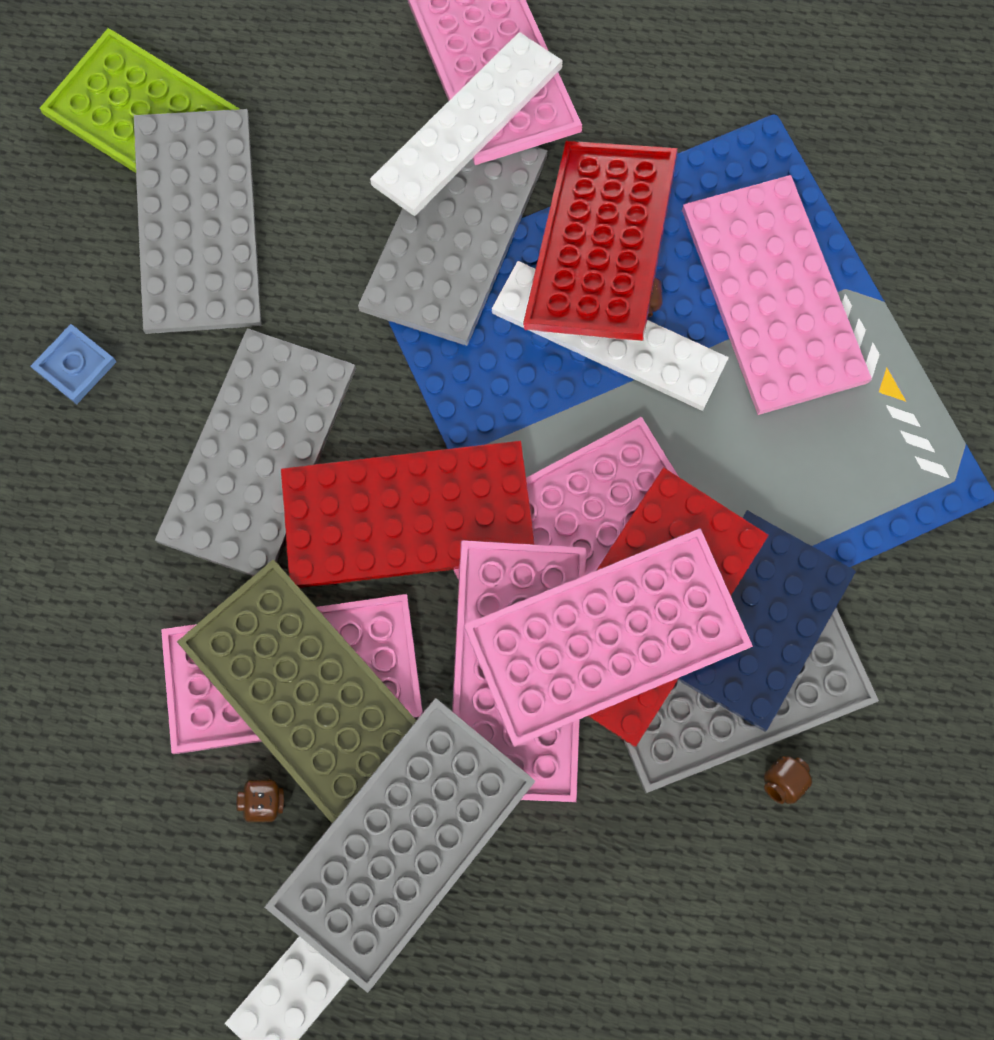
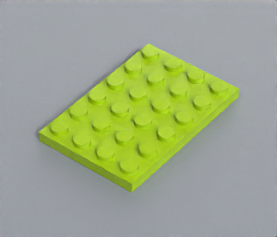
[40,28,240,173]

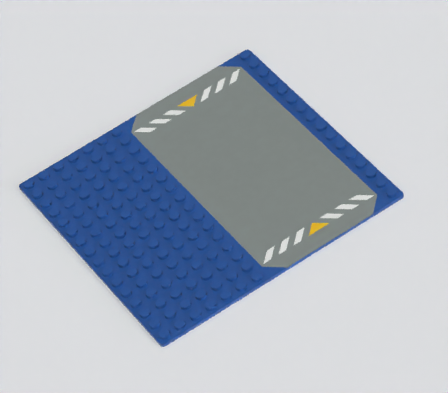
[388,115,994,567]

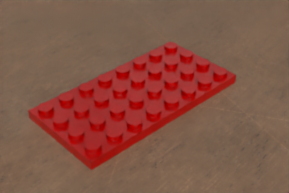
[523,141,677,341]
[281,440,535,588]
[588,467,769,747]

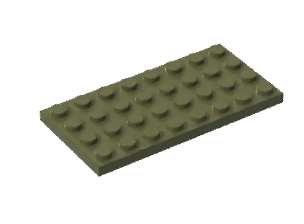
[177,559,416,823]

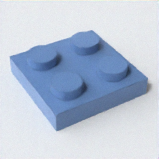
[31,324,116,405]

